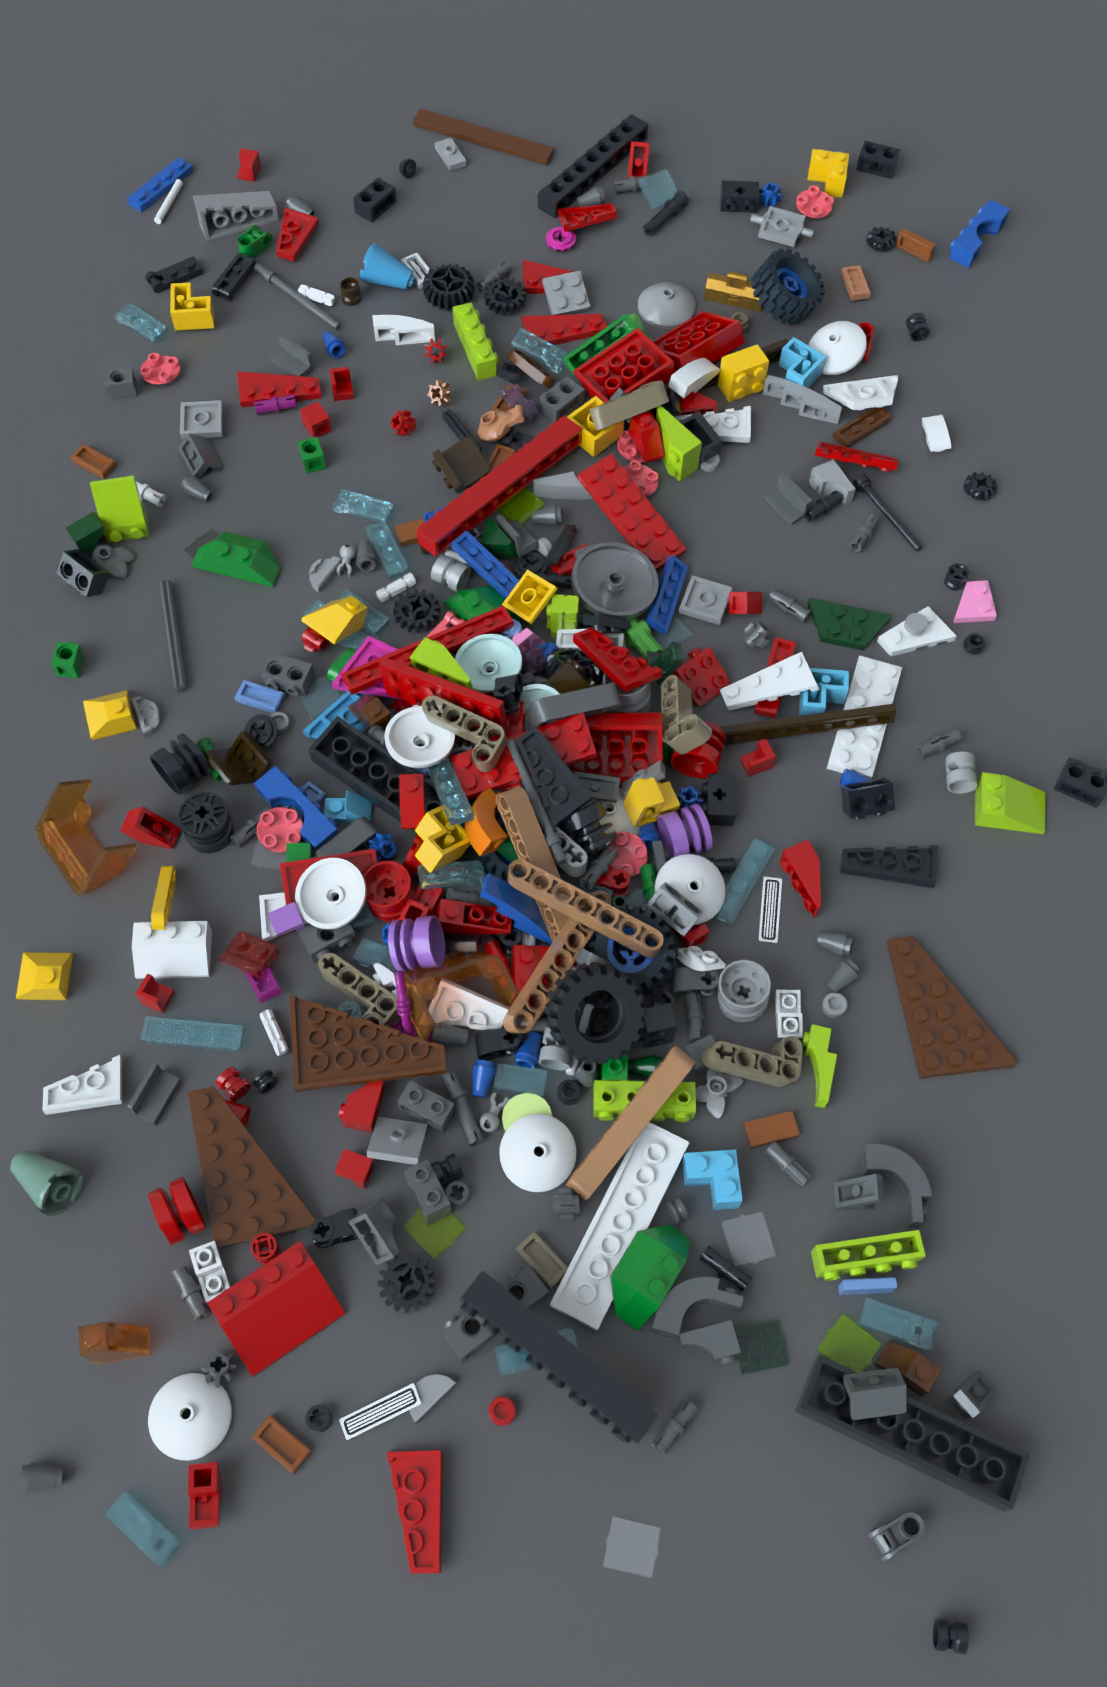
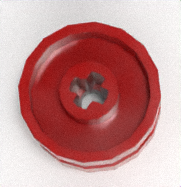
[148,1176,207,1246]

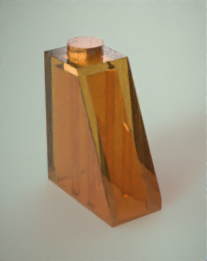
[78,1322,151,1365]

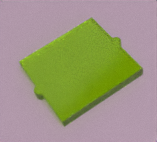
[497,488,545,525]
[403,1209,465,1260]
[817,1314,881,1373]

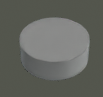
[699,454,720,472]
[535,537,552,557]
[904,613,928,635]
[270,712,290,735]
[822,993,848,1018]

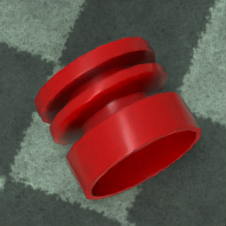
[671,721,726,779]
[363,861,416,923]

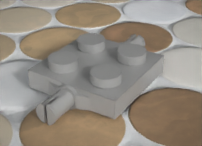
[750,206,814,247]

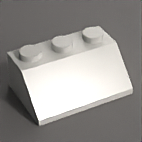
[132,921,212,979]

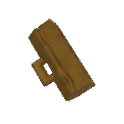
[704,271,762,312]

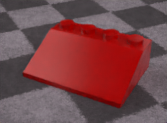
[652,311,745,372]
[573,328,675,403]
[570,713,662,787]
[207,1241,345,1377]

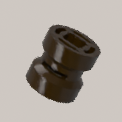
[340,277,361,306]

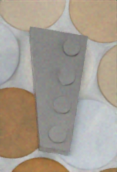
[193,191,279,241]

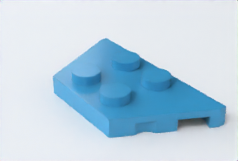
[303,691,375,739]

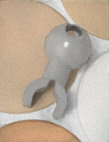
[337,544,356,577]
[479,1093,508,1132]

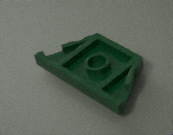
[808,598,891,651]

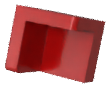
[237,148,261,182]
[329,367,354,401]
[300,402,332,438]
[729,592,762,614]
[740,739,776,777]
[672,924,710,948]
[135,974,175,1013]
[335,1149,375,1189]

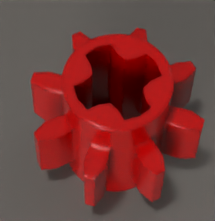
[424,338,448,363]
[391,410,416,436]
[302,627,329,654]

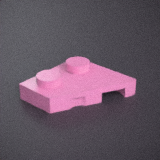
[953,580,997,623]
[511,628,545,666]

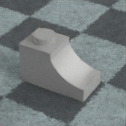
[809,459,855,505]

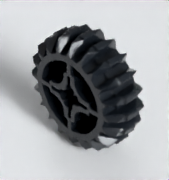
[422,263,475,311]
[545,648,604,685]

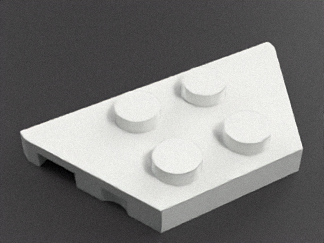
[823,375,898,410]

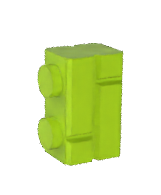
[546,594,579,638]

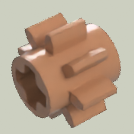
[427,380,454,406]

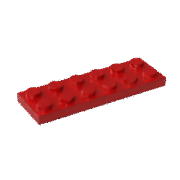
[577,453,687,571]
[379,657,508,737]
[451,712,598,801]

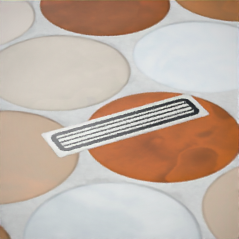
[759,877,782,943]
[339,1383,421,1440]

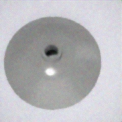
[638,282,696,329]

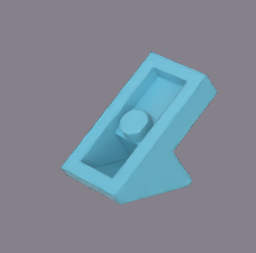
[324,791,372,823]

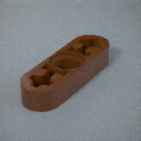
[507,348,555,388]

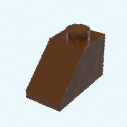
[348,694,391,732]
[875,1341,942,1397]

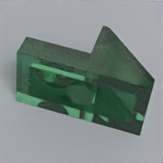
[646,642,684,685]

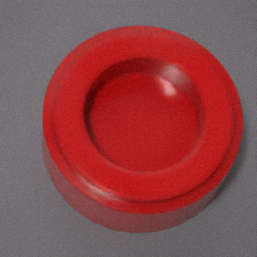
[488,1396,516,1426]

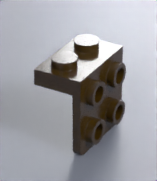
[432,437,490,494]
[204,731,274,785]

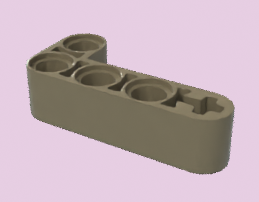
[589,381,669,430]
[661,675,712,754]
[422,696,507,772]
[318,953,399,1027]
[701,1036,803,1087]

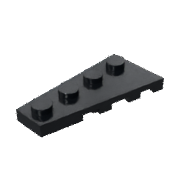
[840,845,938,888]

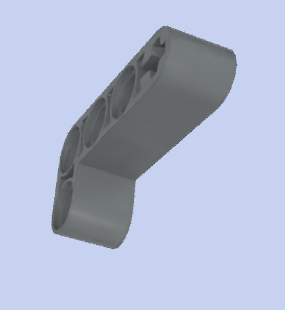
[525,683,622,729]

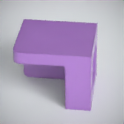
[267,902,306,935]

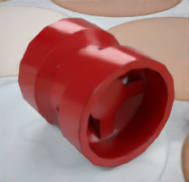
[215,1066,251,1102]
[250,1233,280,1265]

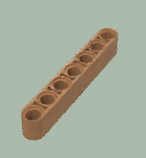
[496,786,573,945]
[508,859,664,958]
[503,891,611,1033]
[565,1045,696,1201]

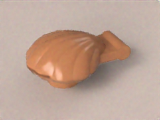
[478,405,524,442]

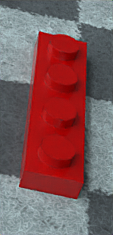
[754,637,796,719]

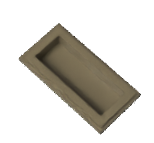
[515,1231,568,1288]

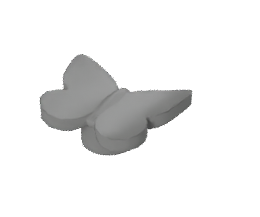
[695,1069,744,1119]

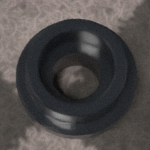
[399,158,416,179]
[963,633,986,654]
[557,1080,582,1105]

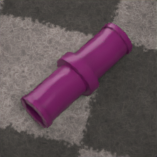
[254,394,297,415]

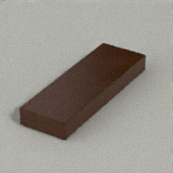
[832,407,892,448]

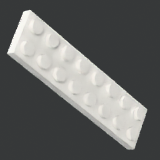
[550,1122,689,1331]

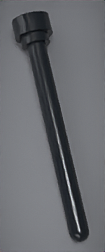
[852,473,922,551]

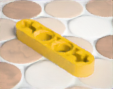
[151,866,176,930]

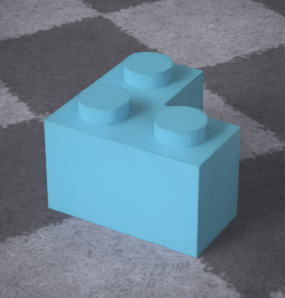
[779,337,826,388]
[799,668,849,716]
[682,1150,742,1210]

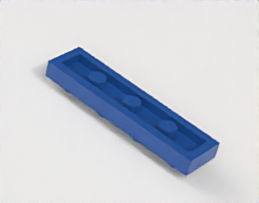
[127,157,193,213]
[451,530,519,600]
[646,555,688,635]

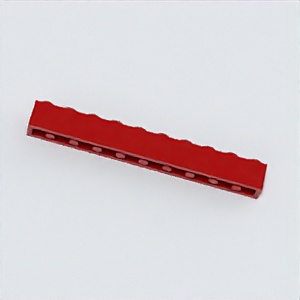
[417,416,582,557]

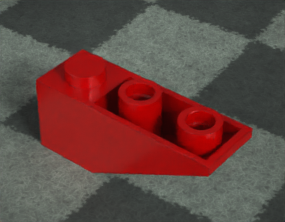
[780,840,821,918]
[435,899,512,935]

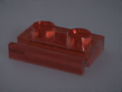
[219,931,280,978]

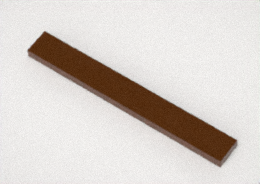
[413,108,554,165]

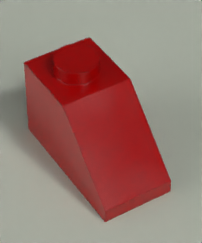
[627,141,650,179]
[677,392,718,416]
[628,411,664,463]
[399,774,425,829]
[120,806,181,849]
[339,1081,386,1133]

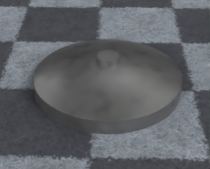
[571,542,658,620]

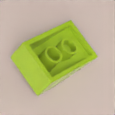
[656,405,702,482]
[90,476,150,543]
[410,637,473,690]
[975,772,1045,834]

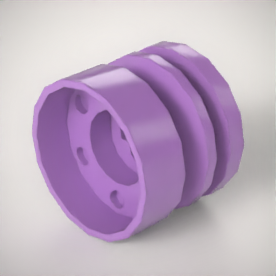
[657,804,713,859]
[388,915,445,971]

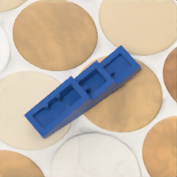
[480,873,553,945]

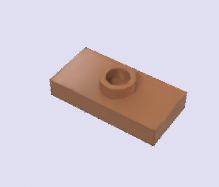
[841,265,871,301]

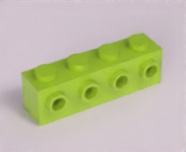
[453,303,499,381]
[593,1080,696,1122]
[811,1230,926,1281]

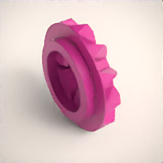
[546,227,576,252]

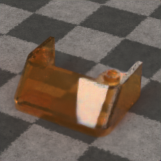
[36,779,138,895]
[403,950,519,1041]

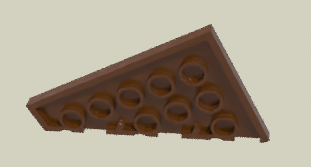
[887,936,1016,1079]
[290,995,447,1092]
[187,1086,316,1247]

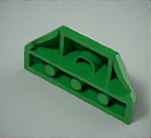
[562,313,636,377]
[191,531,280,587]
[444,586,519,635]
[610,1224,691,1331]

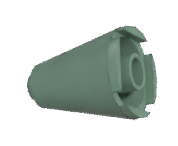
[10,1151,83,1216]

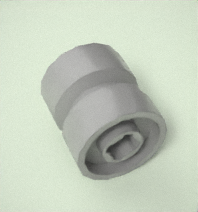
[431,554,471,592]
[945,752,977,794]
[538,1027,572,1071]

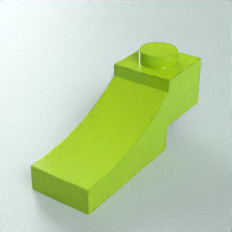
[801,1024,837,1108]

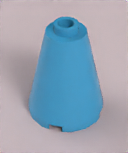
[359,243,416,290]

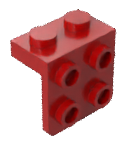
[666,647,731,706]

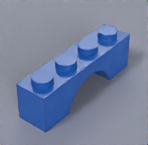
[949,200,1010,268]
[254,766,338,853]

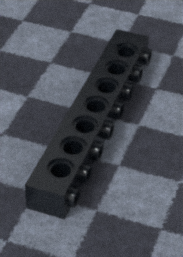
[537,114,648,218]

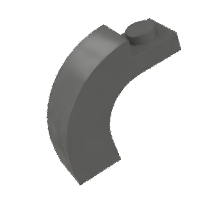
[861,1144,932,1228]
[651,1277,743,1340]

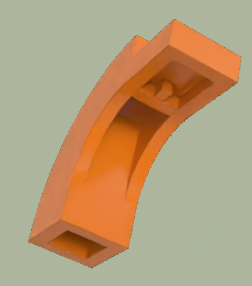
[465,788,507,856]

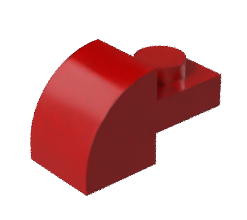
[398,879,445,922]
[188,1462,222,1530]

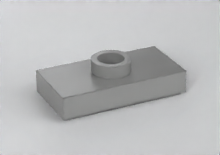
[435,137,467,171]
[622,760,665,798]

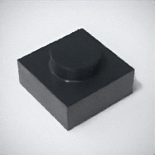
[499,362,523,384]

